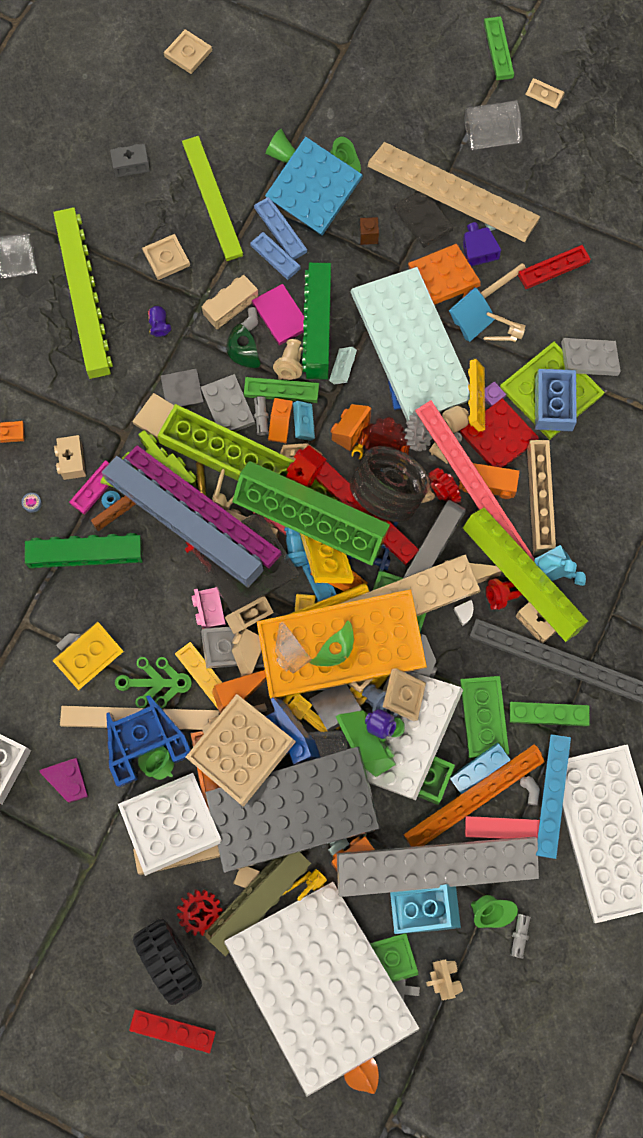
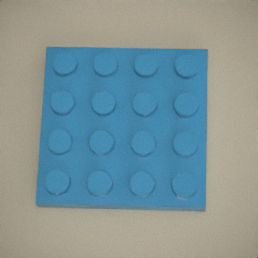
[265,137,363,235]

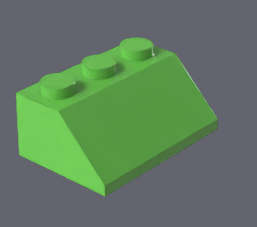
[335,710,396,777]

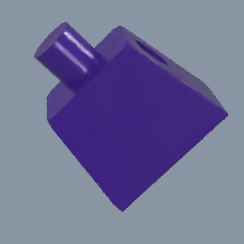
[463,222,501,266]

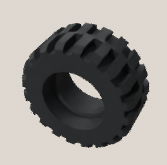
[133,919,202,1005]

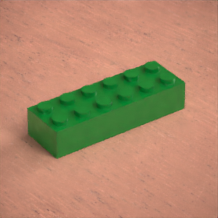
[302,263,331,379]

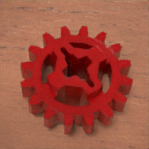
[428,468,461,504]
[177,889,222,936]

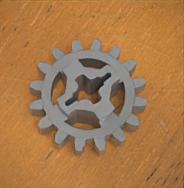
[405,411,433,451]

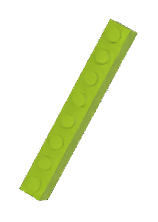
[463,508,588,642]

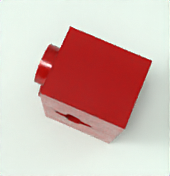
[286,445,327,488]

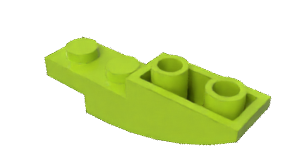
[138,430,197,488]

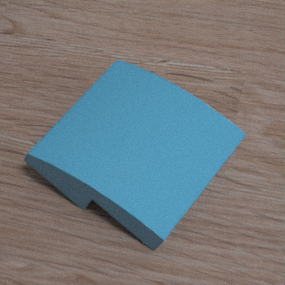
[449,288,495,342]

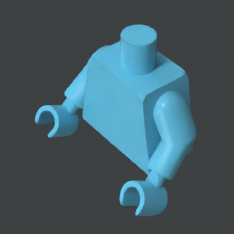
[534,545,586,586]

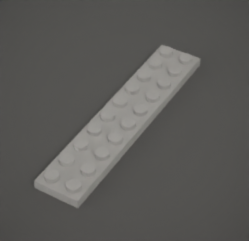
[337,836,539,897]

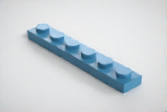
[536,735,571,859]

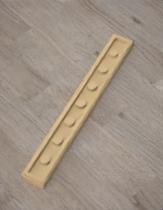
[60,706,219,731]

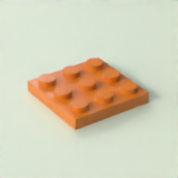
[408,244,481,305]

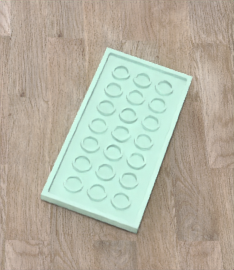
[350,267,470,422]

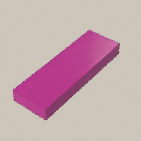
[69,460,109,515]

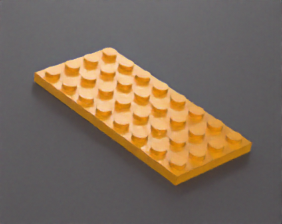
[257,589,427,699]

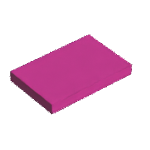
[252,284,304,345]

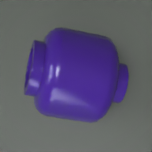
[365,709,397,739]

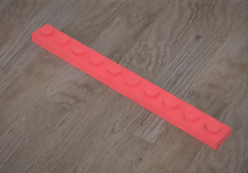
[415,400,534,561]

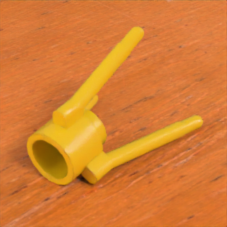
[283,869,327,901]

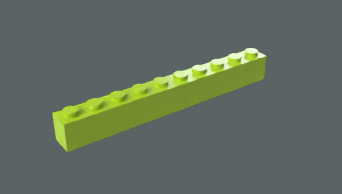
[53,208,113,379]

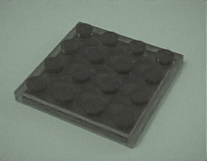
[193,513,300,613]

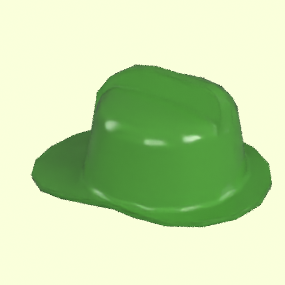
[330,137,361,173]
[138,746,175,780]
[471,895,518,928]

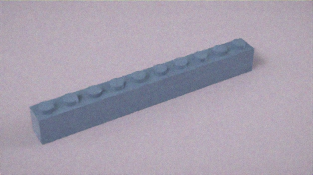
[102,456,263,588]

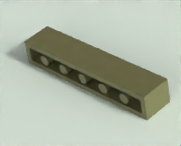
[203,852,311,957]

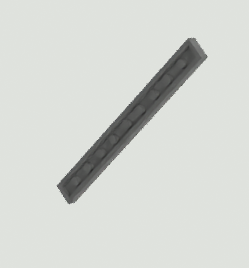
[469,619,643,704]

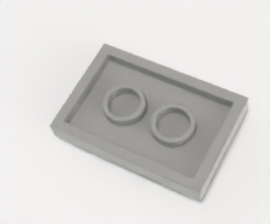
[561,338,621,376]
[201,374,255,432]

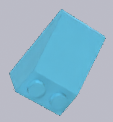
[390,884,461,934]

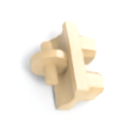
[426,959,463,1000]

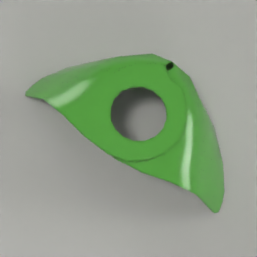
[309,621,354,666]

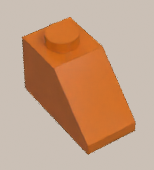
[268,398,293,443]

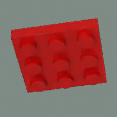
[460,398,539,468]

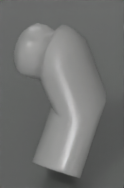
[56,633,81,651]
[520,776,540,806]

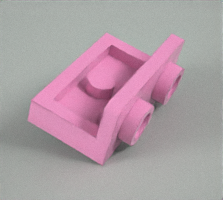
[192,587,226,629]

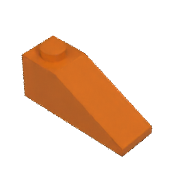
[212,670,267,713]

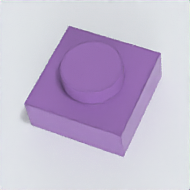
[485,382,506,407]

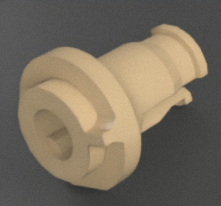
[273,339,303,380]

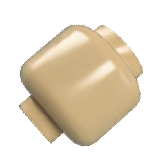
[442,405,469,433]

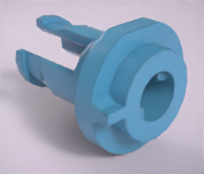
[283,527,309,568]

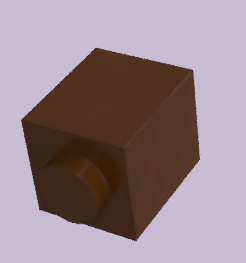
[359,217,379,245]

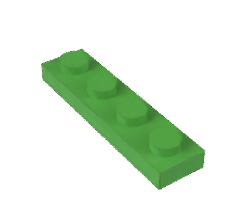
[484,16,514,80]
[244,377,319,403]
[509,702,589,726]

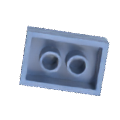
[535,369,577,431]

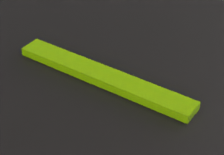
[182,136,243,261]

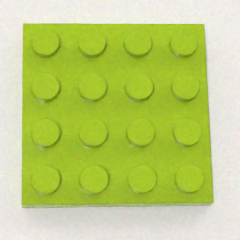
[500,342,605,440]

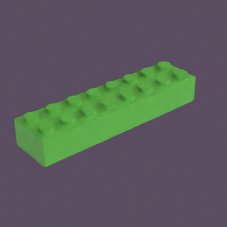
[232,461,390,566]

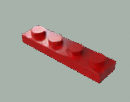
[518,245,591,289]
[129,1009,216,1053]

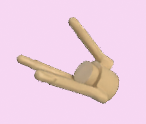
[483,312,525,342]
[212,469,234,510]

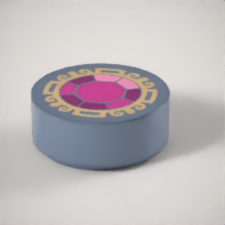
[22,493,42,513]

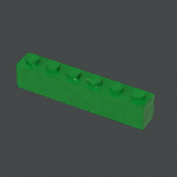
[25,533,143,568]

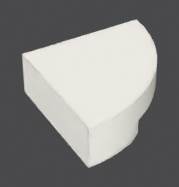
[454,600,473,626]

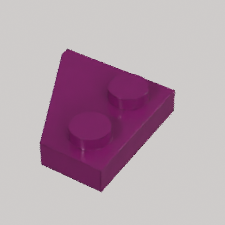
[39,758,88,803]

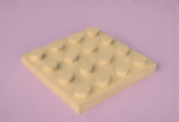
[186,694,296,806]

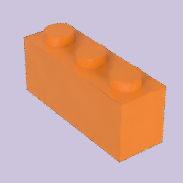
[459,463,519,499]

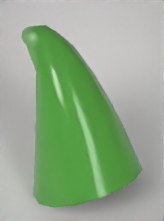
[265,129,296,163]

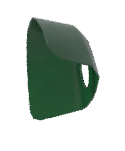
[226,324,260,368]

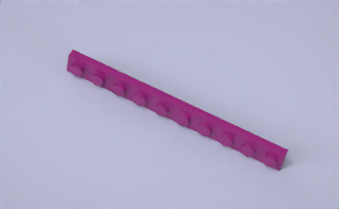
[124,446,282,568]

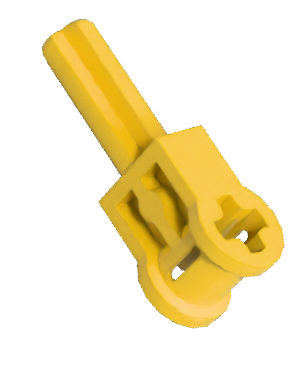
[283,694,328,735]

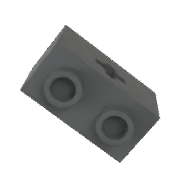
[110,144,150,178]

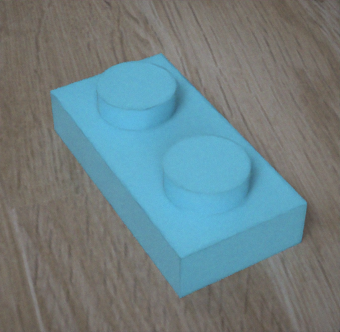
[293,401,315,441]

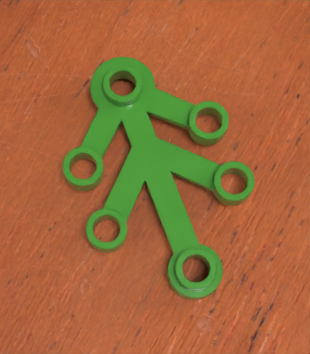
[115,657,192,709]

